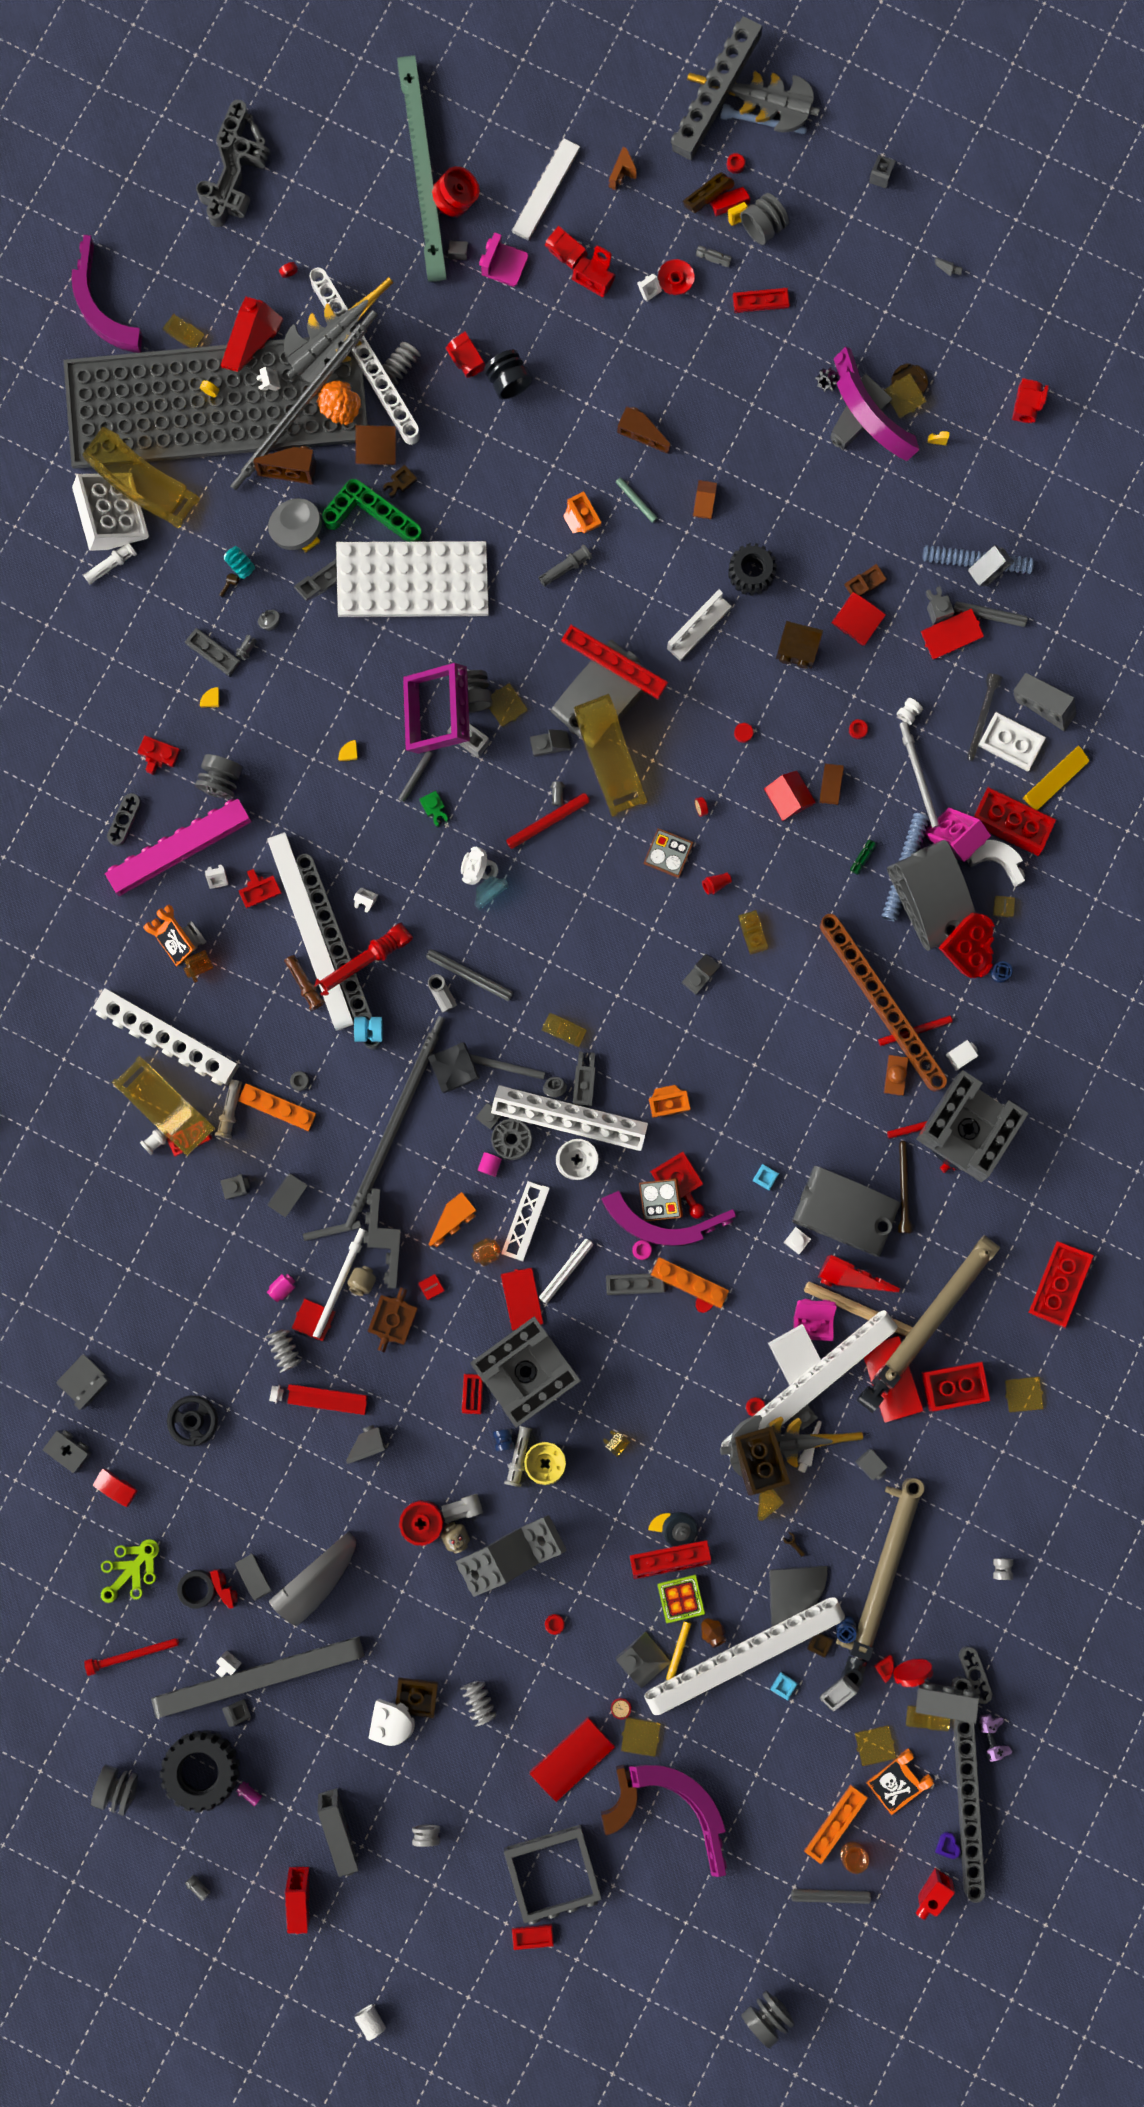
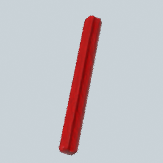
[506,793,590,849]

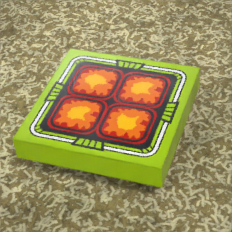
[657,1575,705,1623]

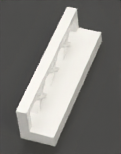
[667,589,732,661]
[501,1181,550,1262]

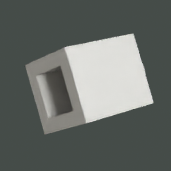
[946,1040,978,1071]

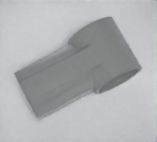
[428,974,457,1013]
[441,1494,483,1523]

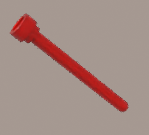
[84,1638,179,1676]

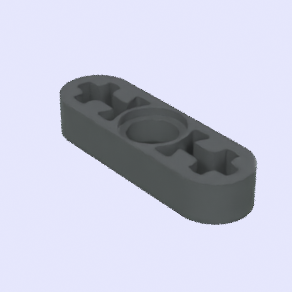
[107,793,141,846]
[959,1646,992,1704]

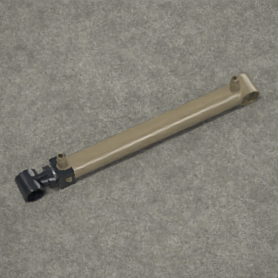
[857,1235,1000,1413]
[836,1478,924,1687]

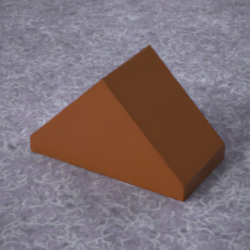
[693,480,717,519]

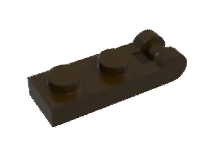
[683,172,734,214]

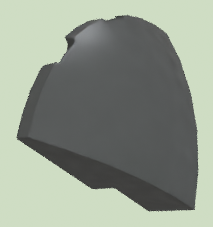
[769,1566,827,1627]

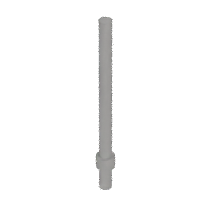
[899,722,940,828]

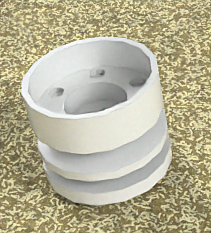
[556,1139,598,1180]

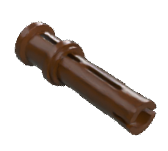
[284,955,325,1011]

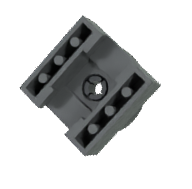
[916,1070,1029,1182]
[470,1316,580,1428]

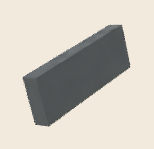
[185,628,241,677]
[606,1273,665,1295]

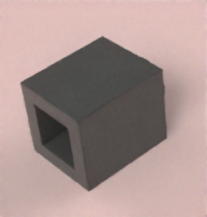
[855,1449,887,1480]

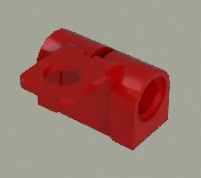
[545,226,588,270]
[572,245,616,297]
[445,332,485,378]
[1012,378,1049,423]

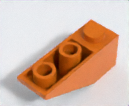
[429,1192,477,1248]

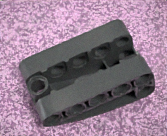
[550,639,646,749]
[887,840,975,951]
[792,1166,901,1257]

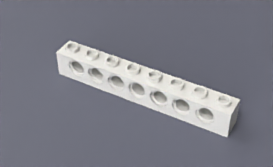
[93,988,239,1086]
[491,1086,648,1151]

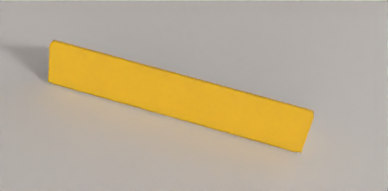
[1023,745,1090,810]

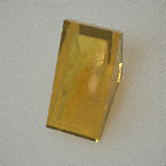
[757,1489,784,1521]

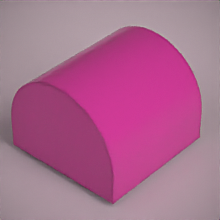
[477,1152,502,1177]

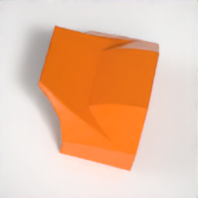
[563,491,602,533]
[649,1085,690,1118]

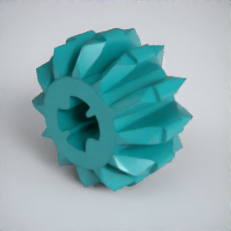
[224,546,255,579]

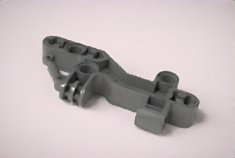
[196,100,271,227]

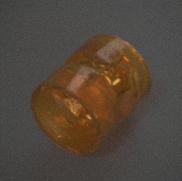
[840,1841,869,1874]

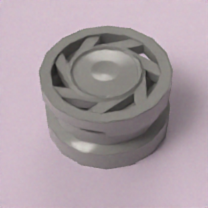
[181,921,207,951]
[412,1825,440,1847]

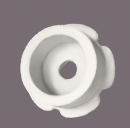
[269,1385,283,1404]

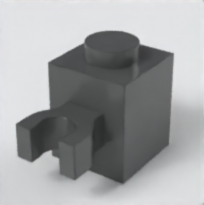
[926,586,954,625]

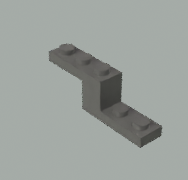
[364,1189,400,1289]

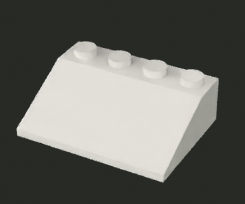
[72,473,149,551]

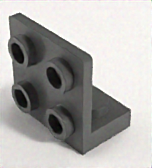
[56,1355,112,1410]

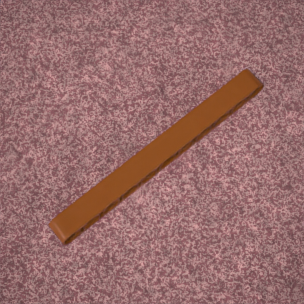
[820,914,947,1092]

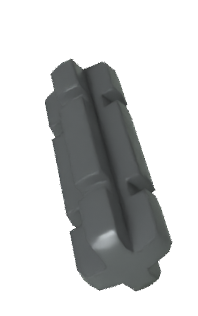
[696,245,732,267]

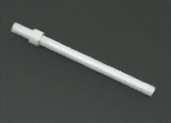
[313,1228,367,1339]

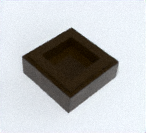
[807,1633,834,1658]

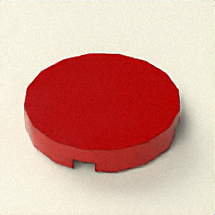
[893,1659,934,1687]

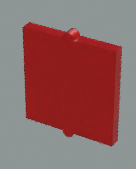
[292,1299,336,1341]

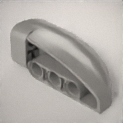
[269,1531,356,1626]

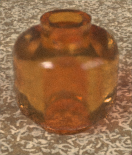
[471,1237,501,1266]

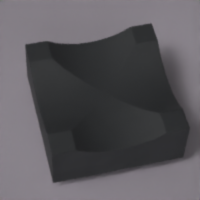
[428,1042,480,1093]

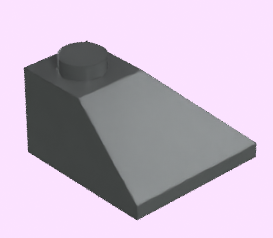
[346,1425,387,1464]
[616,1631,671,1688]

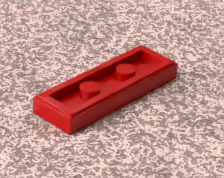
[733,288,790,313]

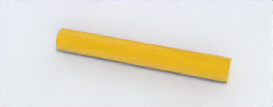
[666,1621,691,1680]

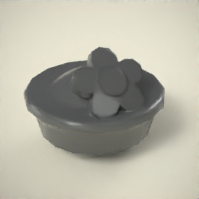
[258,610,280,631]
[543,1077,567,1098]

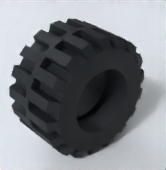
[728,543,777,595]

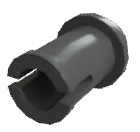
[236,635,257,660]
[550,781,565,806]
[185,1874,211,1901]

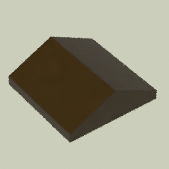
[395,1677,438,1718]

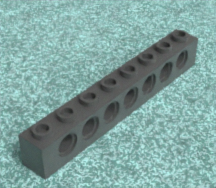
[671,16,762,161]

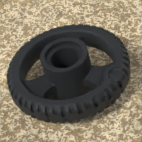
[167,1395,218,1447]

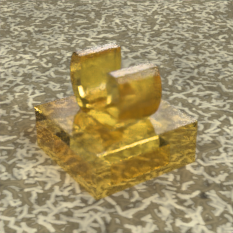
[603,1430,630,1457]

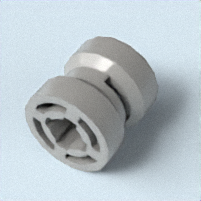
[993,1558,1013,1580]

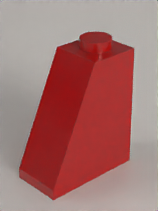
[285,1867,309,1934]

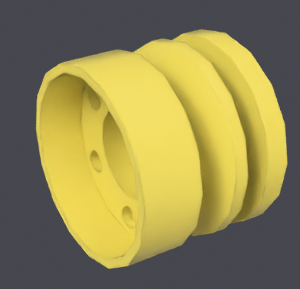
[524,1442,566,1485]

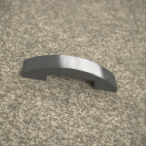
[294,558,337,601]

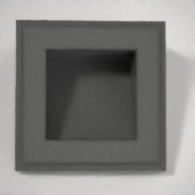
[448,241,468,260]
[222,1699,251,1727]

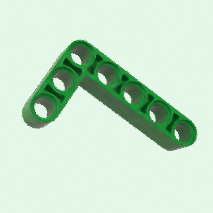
[322,479,422,542]

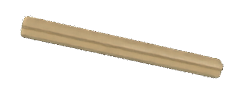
[804,1282,913,1337]

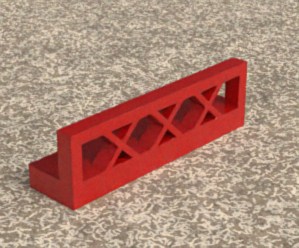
[287,1384,368,1415]
[630,1540,711,1579]

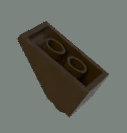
[776,621,823,669]
[735,1426,790,1496]

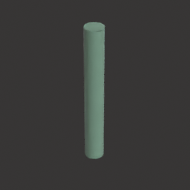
[616,477,658,523]

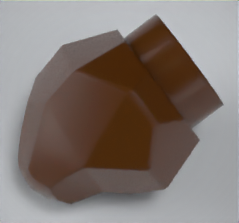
[701,1618,726,1648]

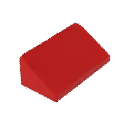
[710,187,750,216]

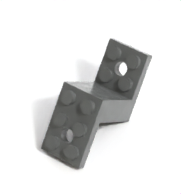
[455,1515,567,1597]

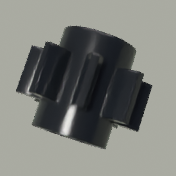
[815,367,839,392]

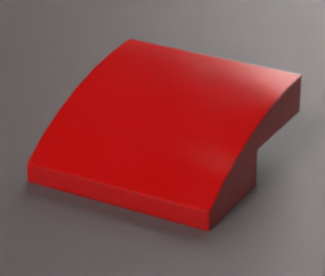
[832,592,885,645]

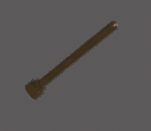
[898,1141,914,1233]

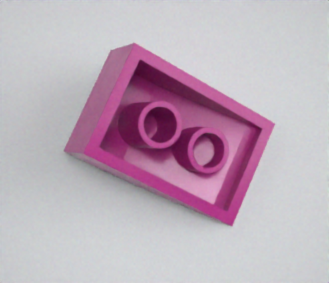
[923,808,991,862]

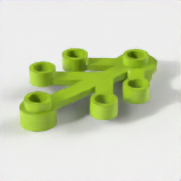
[101,1539,159,1603]

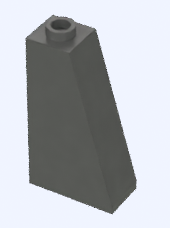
[830,374,892,450]
[318,1788,358,1877]

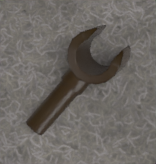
[219,573,239,598]
[783,1532,805,1557]

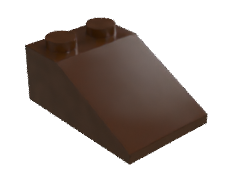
[253,446,317,485]

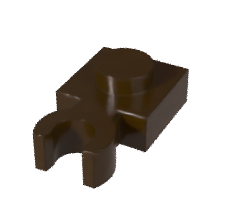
[383,465,417,498]

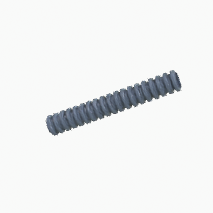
[922,545,1034,574]
[881,813,930,922]

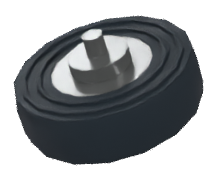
[662,1512,698,1547]

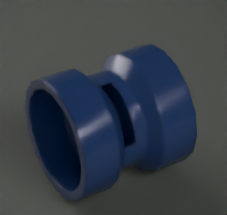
[990,961,1013,983]
[493,1428,515,1451]
[837,1616,857,1643]

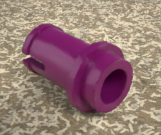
[236,1781,262,1806]

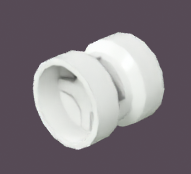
[897,698,923,725]

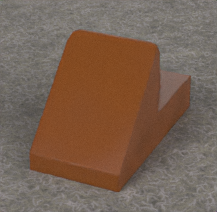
[609,147,637,190]

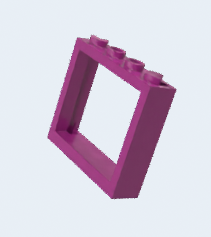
[403,663,470,754]

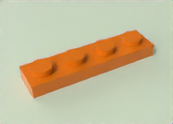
[238,1084,317,1132]
[651,1257,729,1308]
[804,1785,868,1864]

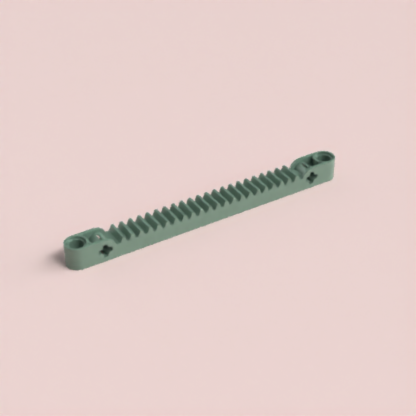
[397,55,446,282]

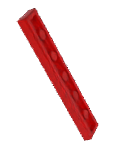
[561,624,668,699]

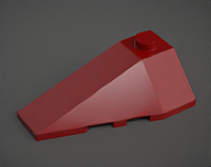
[221,297,283,372]
[818,1255,900,1293]

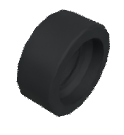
[177,1570,216,1609]

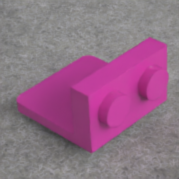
[479,232,528,287]
[794,1299,836,1341]

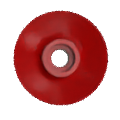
[658,259,695,295]

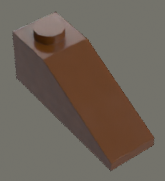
[617,406,670,454]

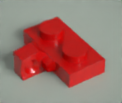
[137,735,180,775]
[239,869,282,909]

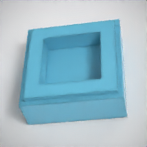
[752,1164,779,1191]
[770,1672,798,1701]

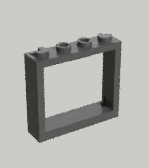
[504,1824,601,1925]

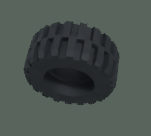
[160,1730,240,1813]

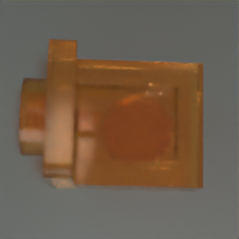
[184,950,214,983]

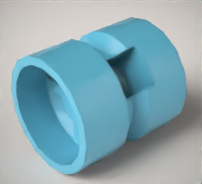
[354,1017,383,1042]

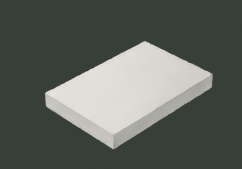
[978,712,1046,771]
[768,1324,821,1385]

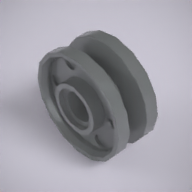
[491,1119,532,1160]

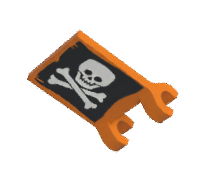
[144,904,195,966]
[866,1748,934,1815]

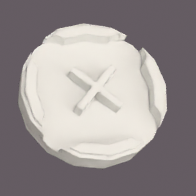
[461,847,498,885]

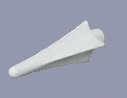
[797,1421,822,1473]

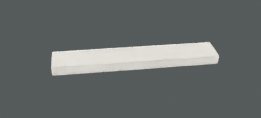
[512,138,580,241]

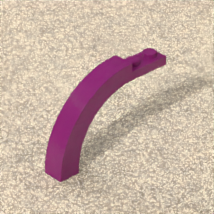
[72,235,143,353]
[834,347,920,461]
[601,1191,736,1246]
[629,1765,727,1877]

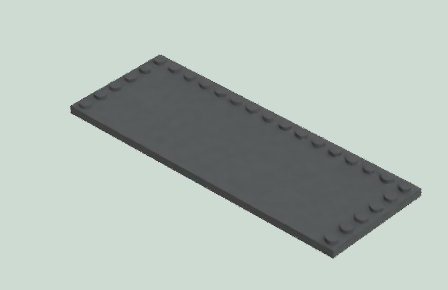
[63,337,368,469]

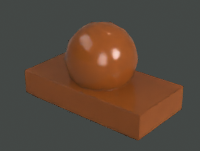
[884,1055,908,1096]

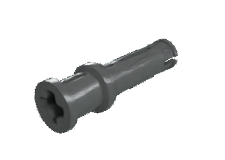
[538,544,592,587]

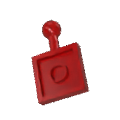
[650,1152,705,1219]

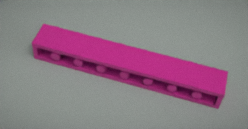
[105,799,251,896]

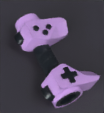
[979,1714,1012,1761]

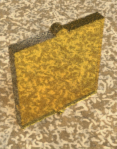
[884,374,927,418]
[489,683,528,727]
[1005,1377,1043,1412]
[621,1717,660,1757]
[855,1725,896,1766]

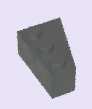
[1013,673,1077,732]
[915,1681,980,1723]

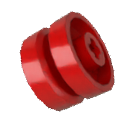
[432,166,480,217]
[399,1500,444,1546]

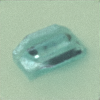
[475,876,509,911]

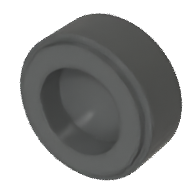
[290,1071,310,1091]

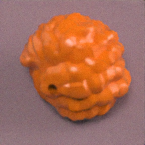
[317,381,361,425]

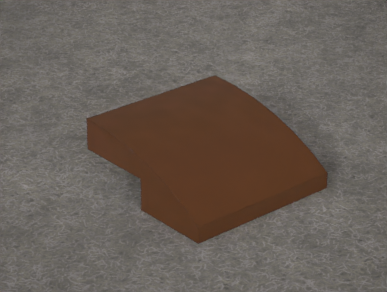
[355,425,396,465]

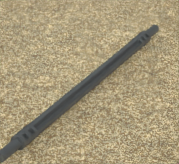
[230,310,378,490]
[345,1016,445,1229]

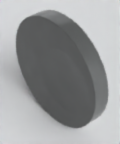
[268,498,322,550]

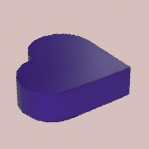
[935,1832,961,1859]

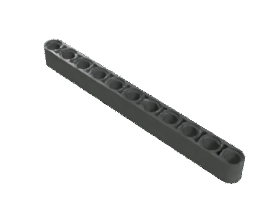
[296,854,381,1050]
[151,1636,365,1718]
[951,1676,985,1903]

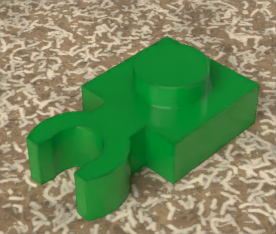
[419,791,448,827]

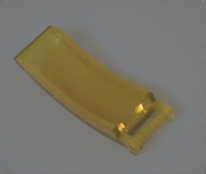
[82,427,200,528]
[573,694,647,817]
[111,1056,215,1156]

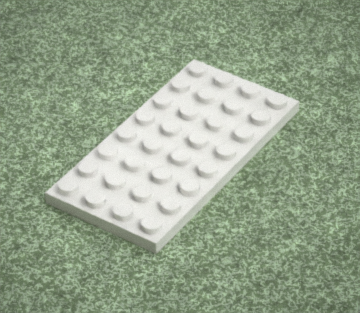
[336,541,488,617]

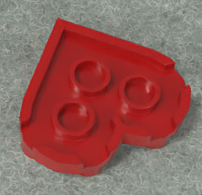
[939,912,995,978]

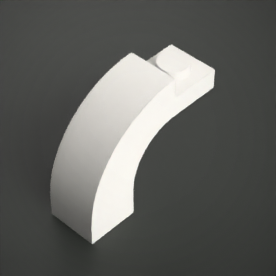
[967,840,1025,887]

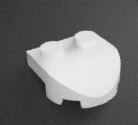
[369,1699,415,1746]

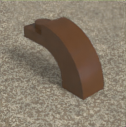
[601,1765,637,1835]

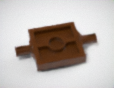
[367,1287,418,1352]

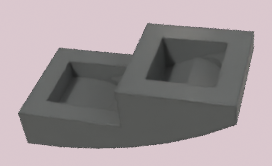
[235,1554,272,1601]

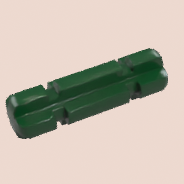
[850,840,877,875]

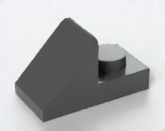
[869,155,895,188]
[530,729,571,757]
[682,954,720,995]

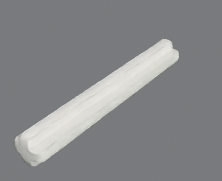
[539,1239,593,1304]

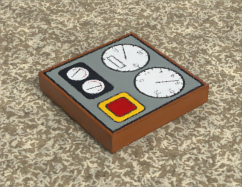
[644,829,693,878]
[639,1178,683,1221]

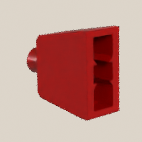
[916,1868,955,1920]

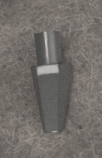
[935,258,962,276]

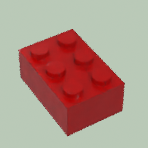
[921,1362,990,1412]

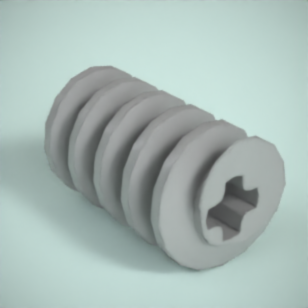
[382,342,421,385]
[265,1329,302,1373]
[460,1681,497,1726]

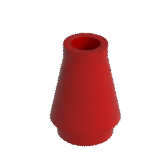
[702,872,732,895]

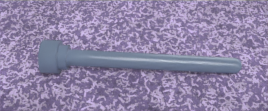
[720,104,807,134]

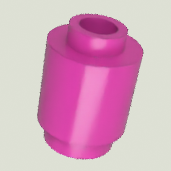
[267,1274,296,1303]

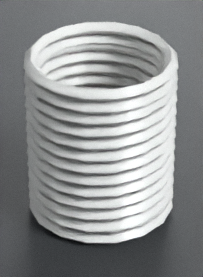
[355,2005,386,2040]

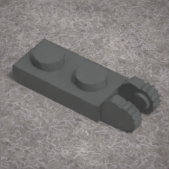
[573,1051,595,1106]

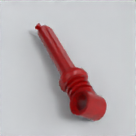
[314,923,413,996]

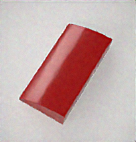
[973,787,1056,856]
[1029,1241,1094,1329]
[863,1336,923,1422]
[530,1717,615,1802]

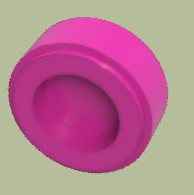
[632,1240,652,1260]

